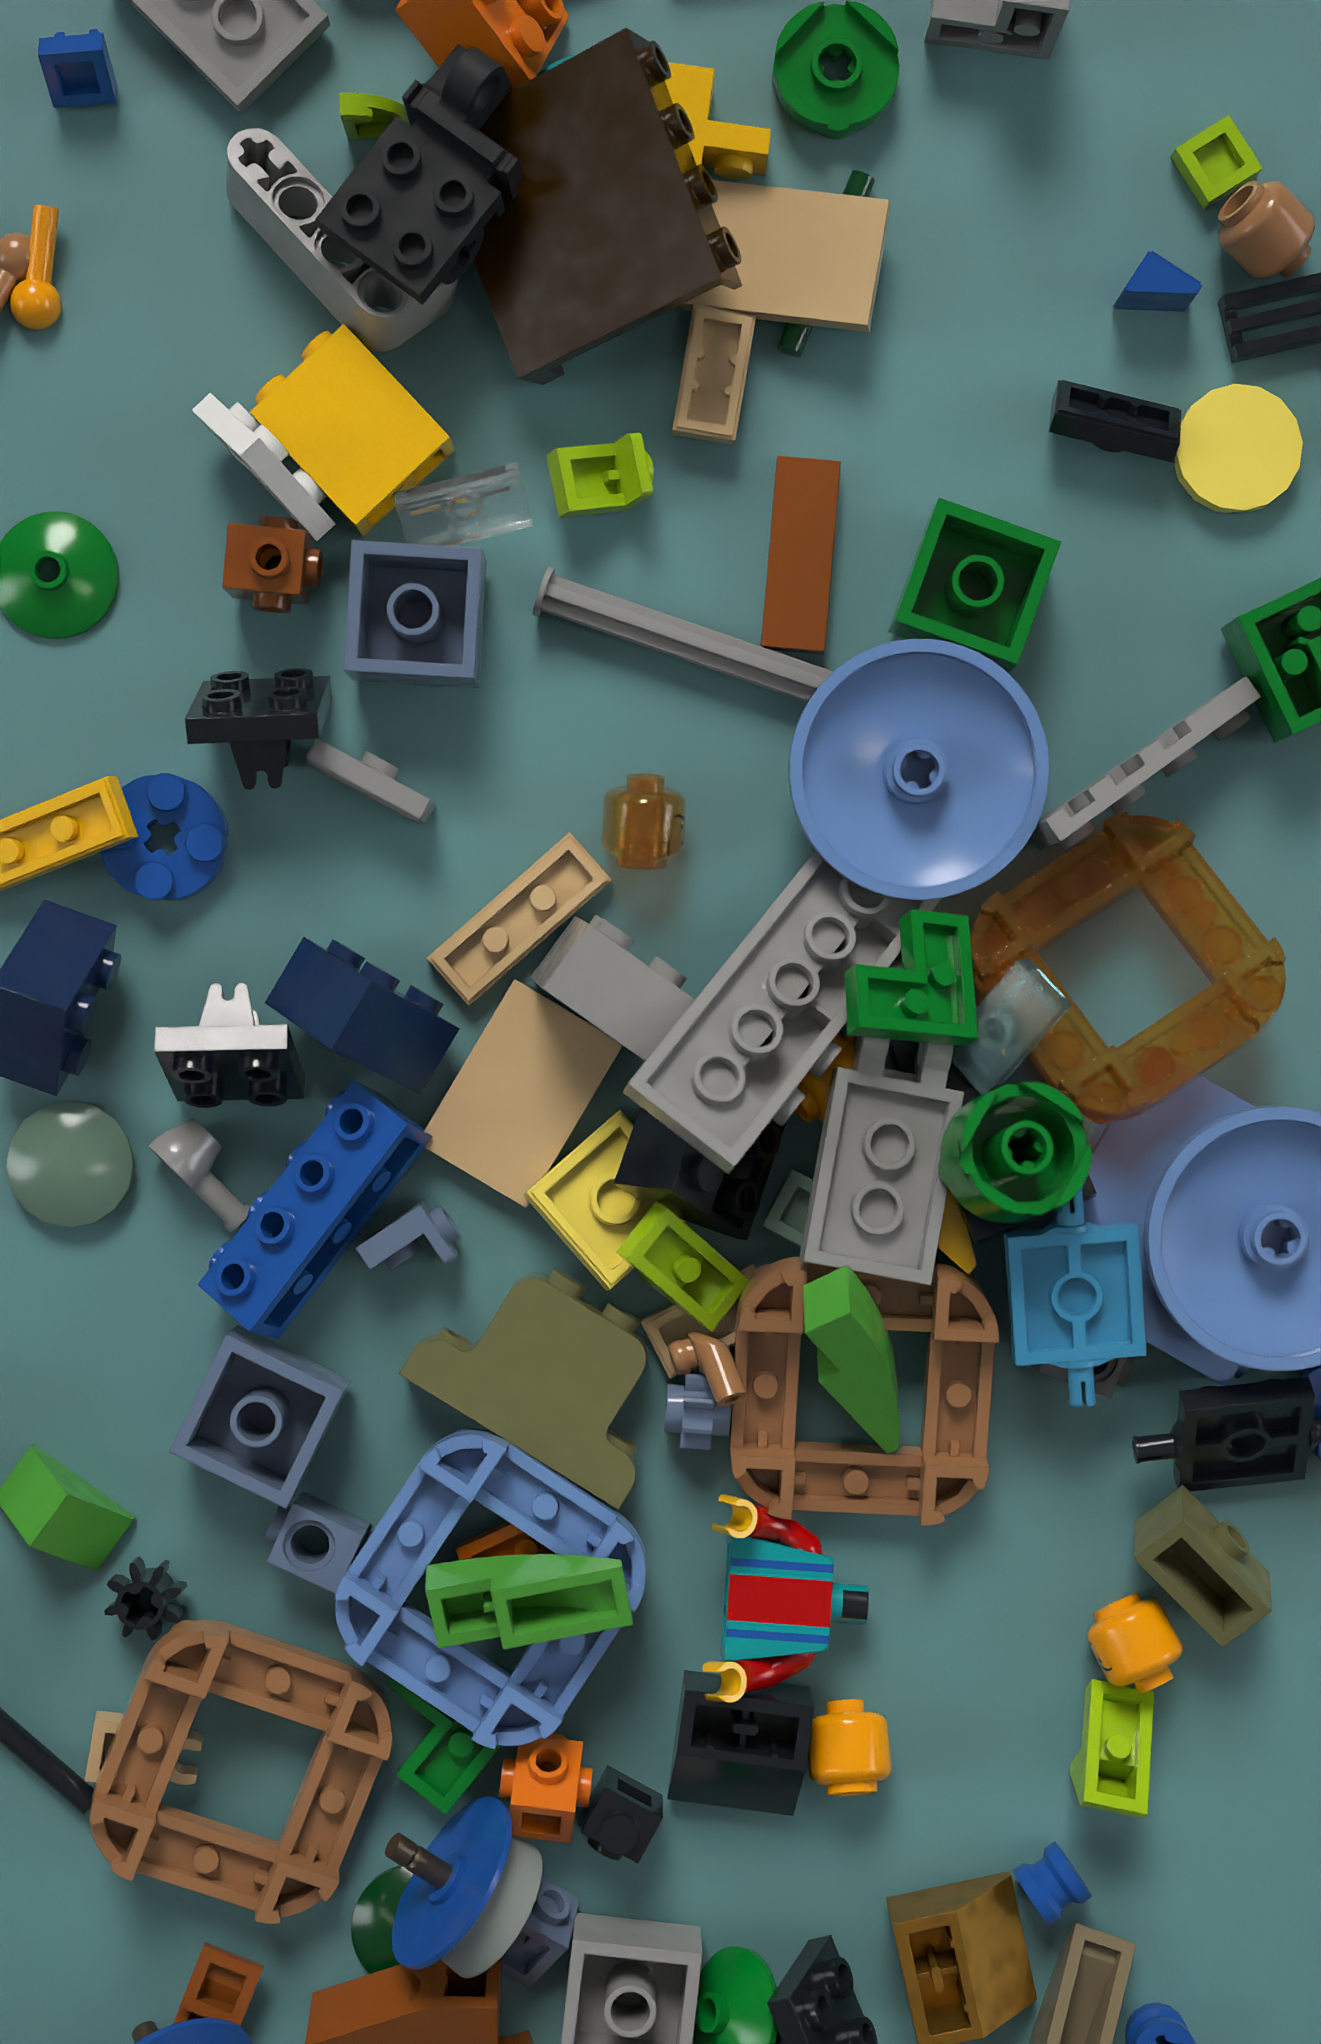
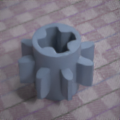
[664,1371,731,1451]

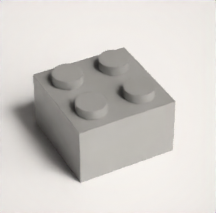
[560,1913,702,2044]

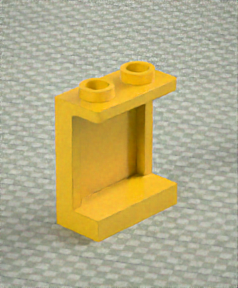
[250,323,455,537]

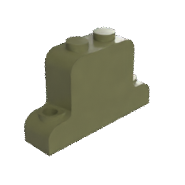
[399,1268,646,1509]

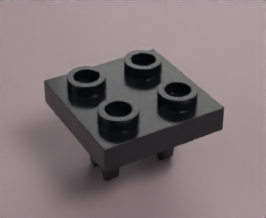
[185,668,332,790]
[154,983,305,1108]
[767,1935,878,2044]

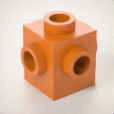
[499,1733,593,1843]

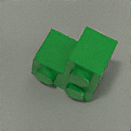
[1221,578,1321,743]

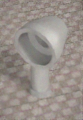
[148,1118,250,1233]

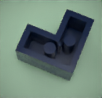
[0,900,121,1096]
[265,937,460,1095]

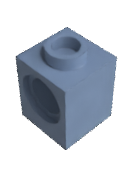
[264,1491,370,1594]

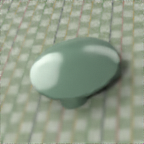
[6,1101,134,1228]

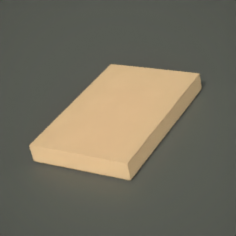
[680,180,891,332]
[425,979,623,1208]

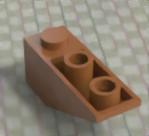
[305,1957,502,2044]

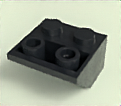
[613,1107,786,1240]
[667,1670,814,1816]

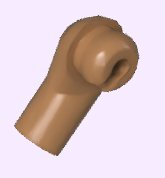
[668,1331,747,1407]

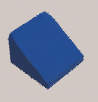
[1113,251,1202,312]

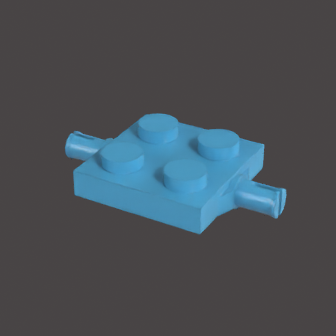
[1004,1186,1147,1407]

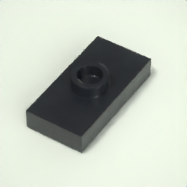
[1049,380,1181,463]

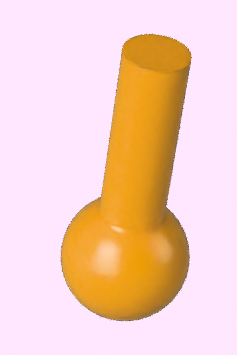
[10,204,62,330]

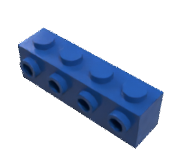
[198,1080,433,1339]

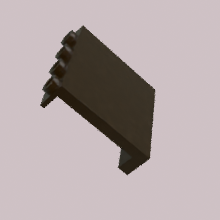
[473,27,743,385]

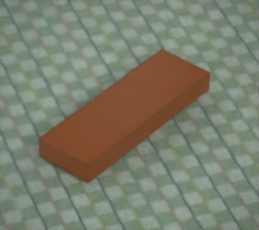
[760,456,841,654]

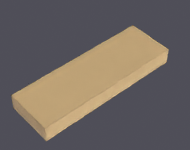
[427,832,612,1006]

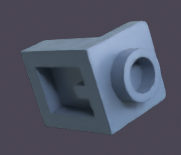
[356,1199,462,1269]
[502,1877,579,1988]

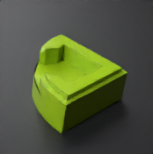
[339,93,410,139]

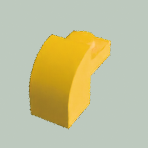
[665,62,771,180]

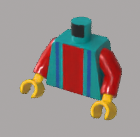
[702,1494,869,1702]

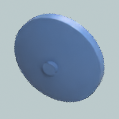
[788,639,1050,900]
[1143,1106,1321,1371]

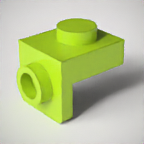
[546,432,654,518]

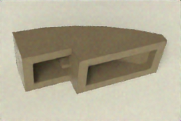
[1029,1923,1136,2044]

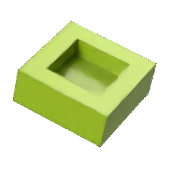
[1170,115,1263,210]

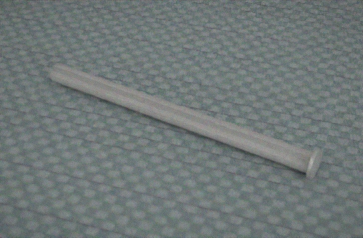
[532,566,834,703]

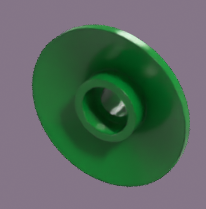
[0,511,119,639]
[692,1946,778,2044]

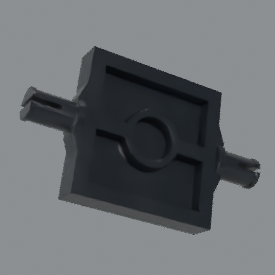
[1132,1377,1321,1492]

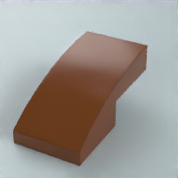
[173,1942,264,2026]

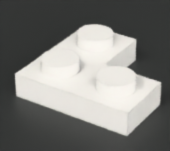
[192,393,335,541]

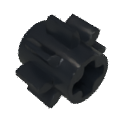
[104,1557,187,1640]

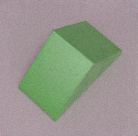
[0,1444,136,1571]

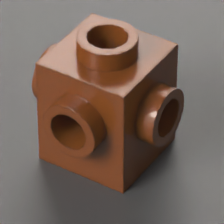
[222,516,323,613]

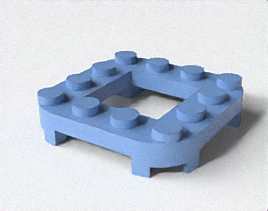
[334,1428,646,1749]

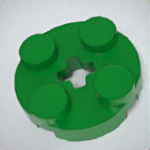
[771,1,900,140]

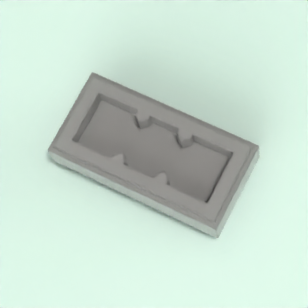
[306,739,436,825]

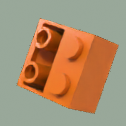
[395,0,570,92]

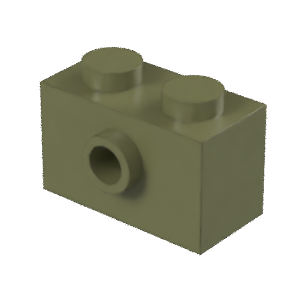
[1134,1484,1272,1648]

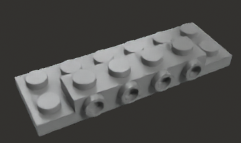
[623,851,941,1174]

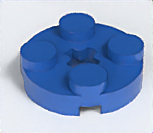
[100,773,229,901]

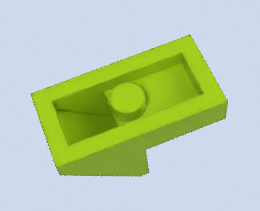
[616,1202,750,1332]
[1069,1679,1154,1819]

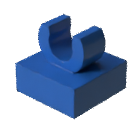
[38,29,117,108]

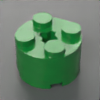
[938,1082,1092,1223]

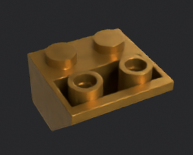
[886,1871,1037,2044]

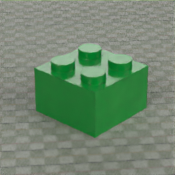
[888,498,1061,673]

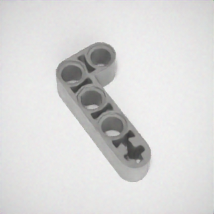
[226,128,459,352]

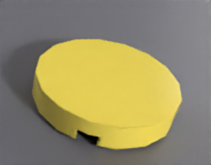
[1174,384,1303,514]

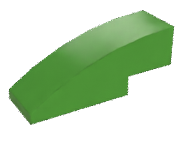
[803,1265,900,1454]
[425,1554,633,1650]

